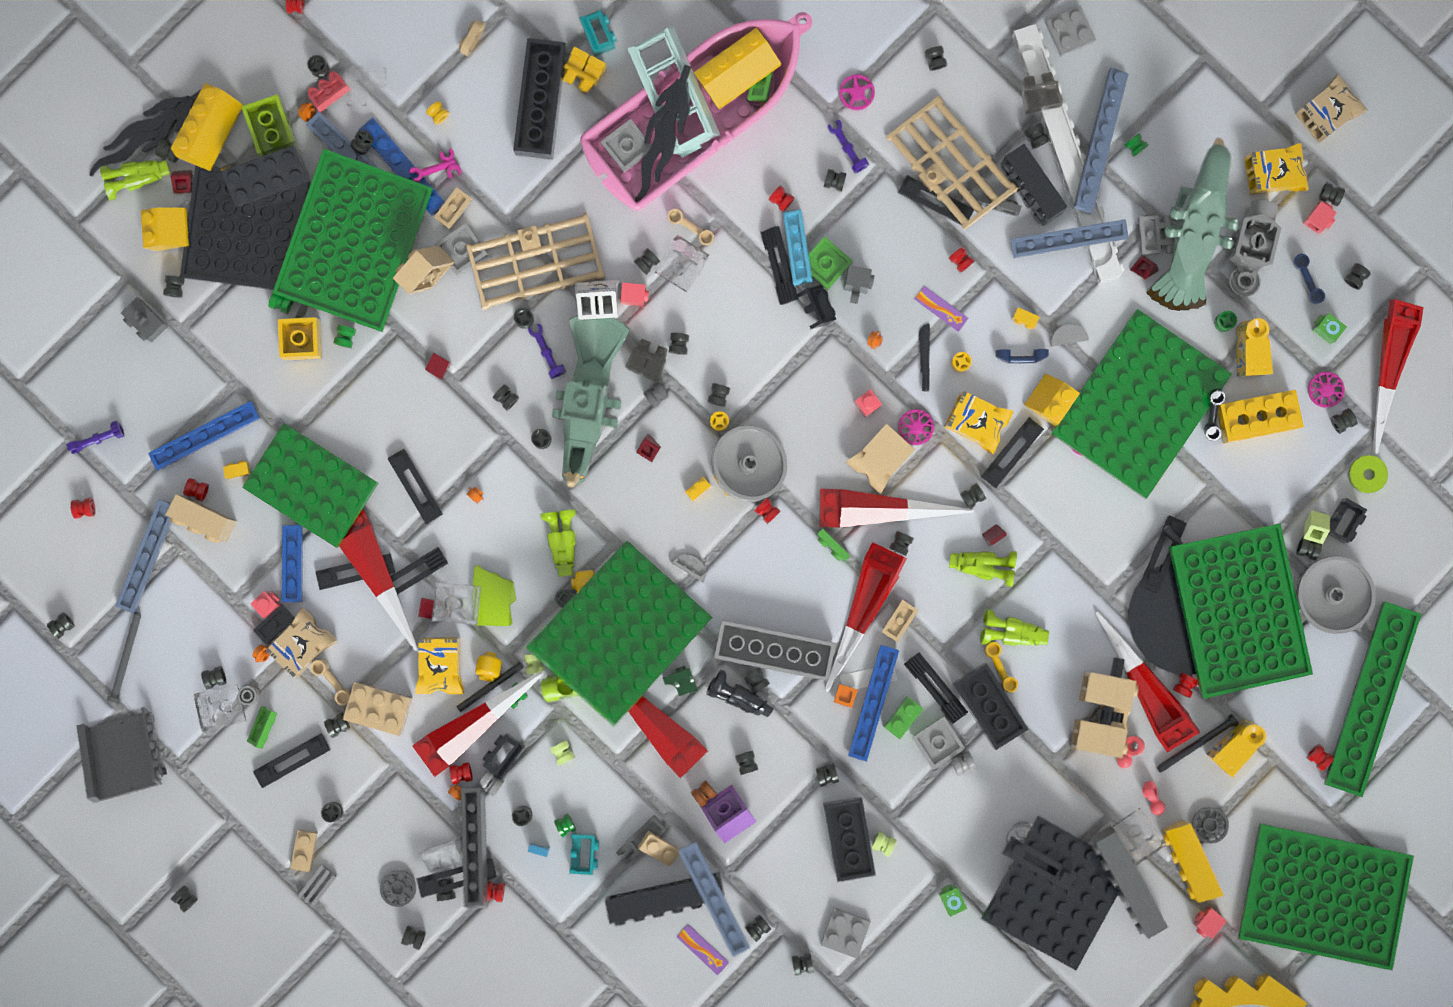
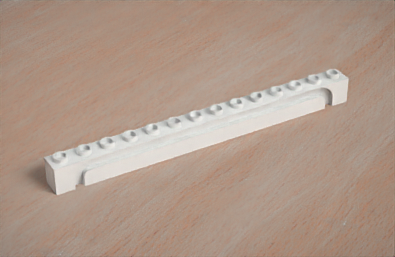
[1012,24,1124,284]

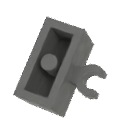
[844,265,875,304]
[121,297,168,342]

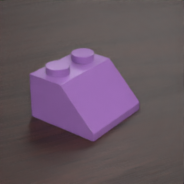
[700,785,756,844]

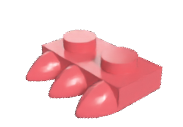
[308,72,350,112]

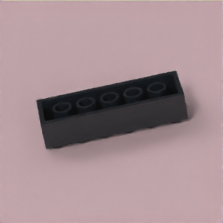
[513,38,567,160]
[605,872,725,926]

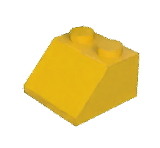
[141,207,189,251]
[1024,374,1080,426]

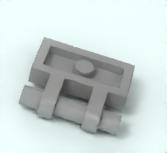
[1138,215,1175,255]

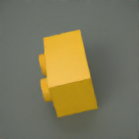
[1012,307,1040,330]
[223,460,251,479]
[685,477,711,501]

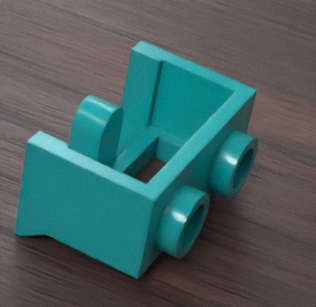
[579,10,617,57]
[569,833,599,875]

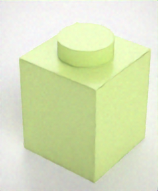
[1304,510,1330,544]

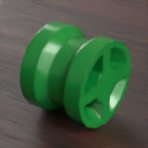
[1124,133,1148,157]
[554,813,576,838]

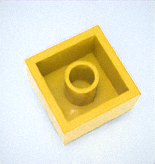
[278,317,322,360]

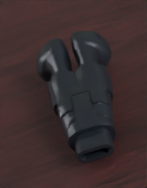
[706,669,774,717]

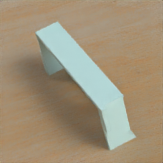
[627,26,720,158]

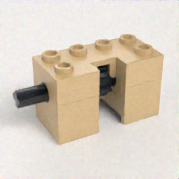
[1070,657,1138,758]

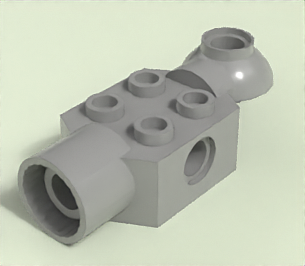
[1229,200,1281,297]

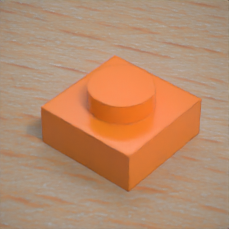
[833,684,858,708]

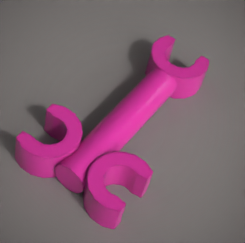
[409,148,461,183]

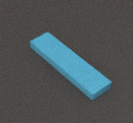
[783,209,813,286]

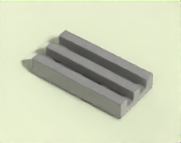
[297,865,337,908]

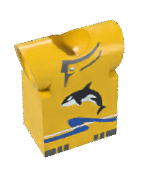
[1244,143,1309,195]
[1236,318,1273,377]
[944,391,1014,455]
[415,638,464,694]
[1206,720,1267,778]

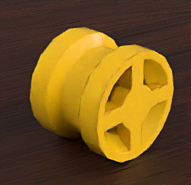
[426,101,450,125]
[951,352,972,372]
[710,411,729,432]

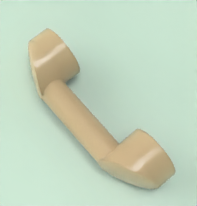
[667,209,715,245]
[311,659,351,706]

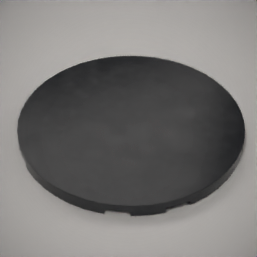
[1128,561,1196,675]

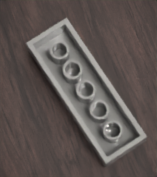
[714,620,836,681]

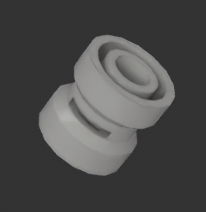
[237,686,261,705]
[951,751,976,776]
[478,770,505,796]

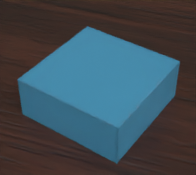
[528,842,550,857]

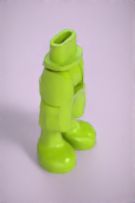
[100,159,170,201]
[540,509,576,577]
[949,551,1017,587]
[980,609,1049,646]

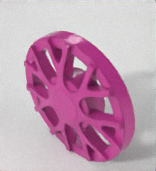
[1308,372,1345,408]
[898,409,934,445]

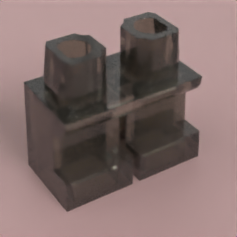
[1021,72,1064,114]
[625,339,668,382]

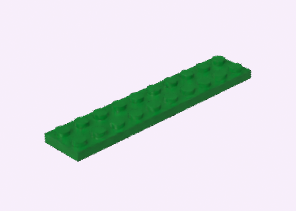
[1324,602,1422,797]

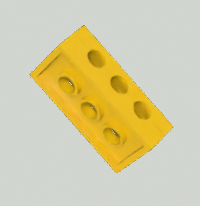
[1217,389,1304,444]

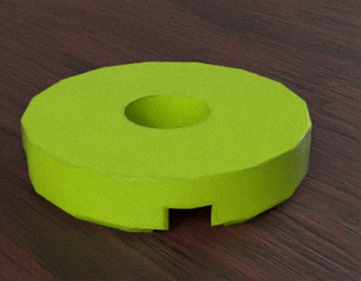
[1349,455,1388,493]

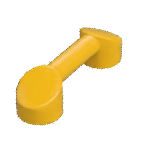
[984,642,1018,693]

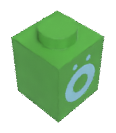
[1312,313,1347,344]
[938,884,967,917]

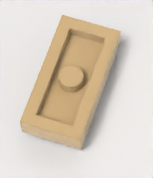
[434,187,473,230]
[881,600,919,642]
[290,830,318,872]
[638,831,680,867]

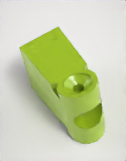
[541,674,579,702]

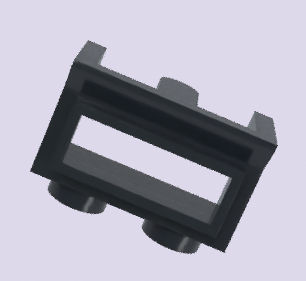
[796,284,836,330]
[1328,498,1367,543]
[482,733,525,779]

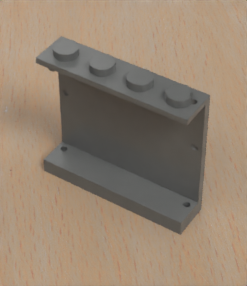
[76,707,163,803]

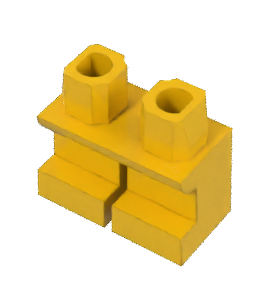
[563,47,607,93]

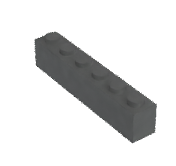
[461,788,488,909]
[1090,825,1168,939]

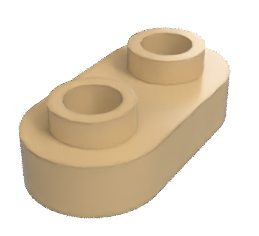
[459,20,485,56]

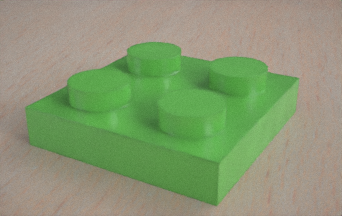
[809,236,853,290]

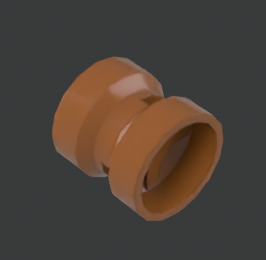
[690,780,717,807]

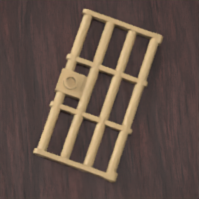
[886,96,1018,230]
[466,213,605,310]

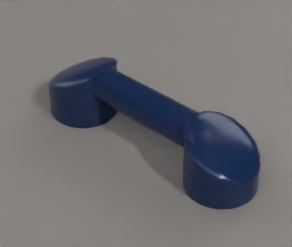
[1293,254,1325,304]
[995,349,1049,364]

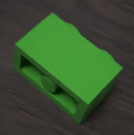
[883,696,923,739]

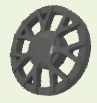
[1192,807,1229,844]
[380,870,416,907]

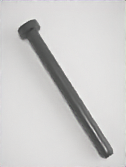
[106,612,141,704]

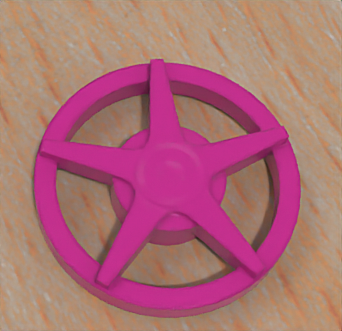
[839,75,875,110]

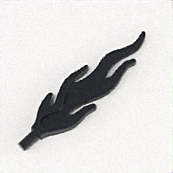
[635,64,692,202]
[89,89,201,176]

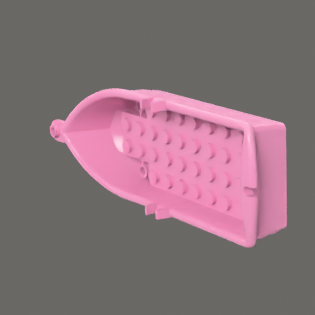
[580,12,812,211]

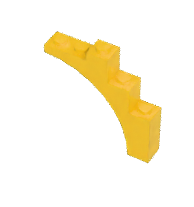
[1189,973,1307,1007]

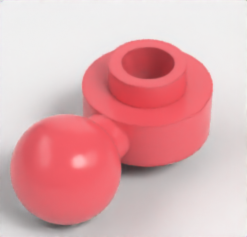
[1117,736,1145,768]
[1142,780,1165,815]

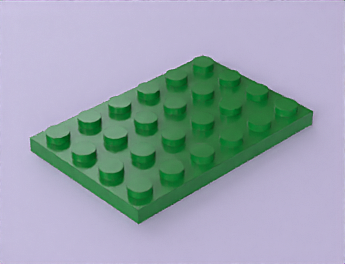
[242,423,379,548]

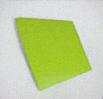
[473,565,516,626]

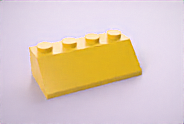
[693,28,781,110]
[171,83,244,171]
[1161,820,1224,903]

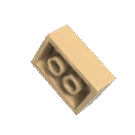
[393,246,455,294]
[166,494,237,543]
[343,682,413,736]

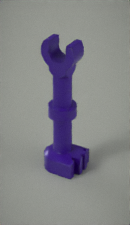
[828,119,869,174]
[528,324,567,379]
[66,420,125,454]

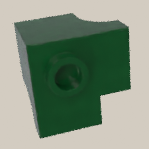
[663,666,698,696]

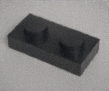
[253,604,295,644]

